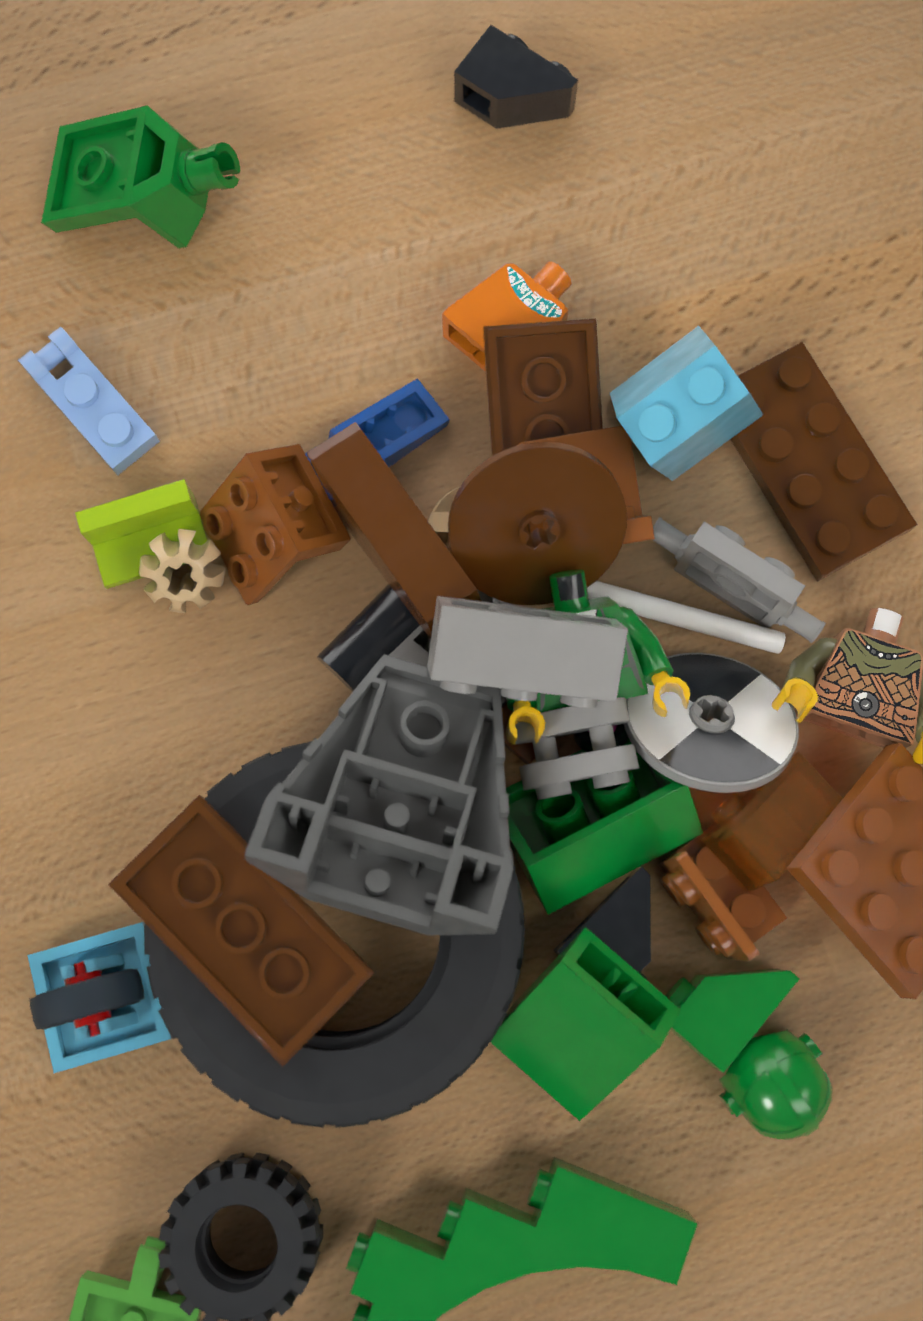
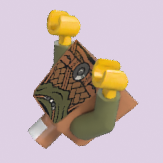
[771,608,923,764]

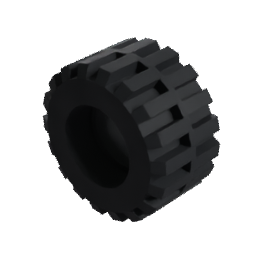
[158,1153,324,1321]

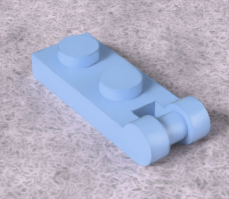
[18,326,160,475]

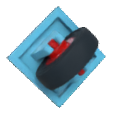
[27,922,172,1073]

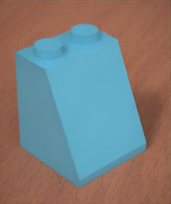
[610,326,763,481]

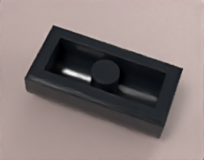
[317,584,420,692]

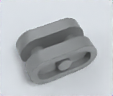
[515,697,639,800]

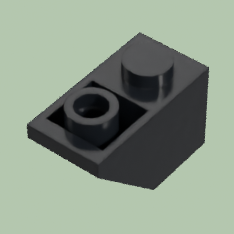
[454,25,578,129]

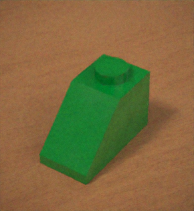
[665,969,800,1073]

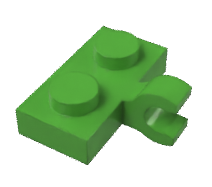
[69,1236,202,1321]

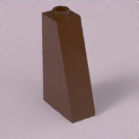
[307,422,482,639]

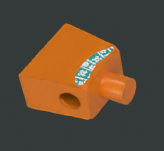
[442,261,572,372]

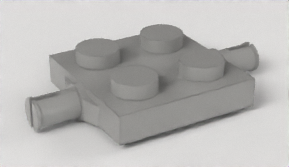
[652,517,826,644]

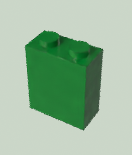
[490,927,681,1121]

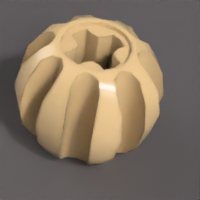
[139,529,225,613]

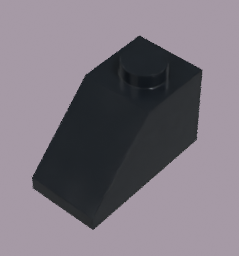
[554,867,651,980]

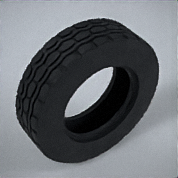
[144,741,525,1128]

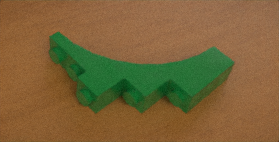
[346,1157,698,1321]

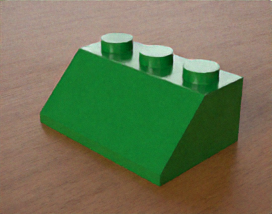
[506,738,703,914]

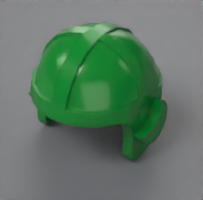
[719,1029,832,1140]

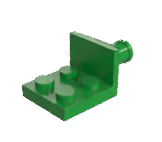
[41,105,240,249]

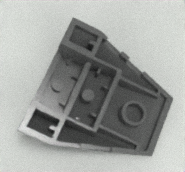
[244,654,513,935]

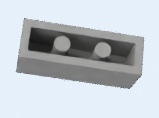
[427,596,628,708]

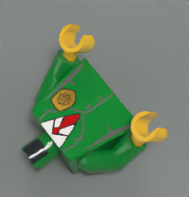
[505,569,690,744]

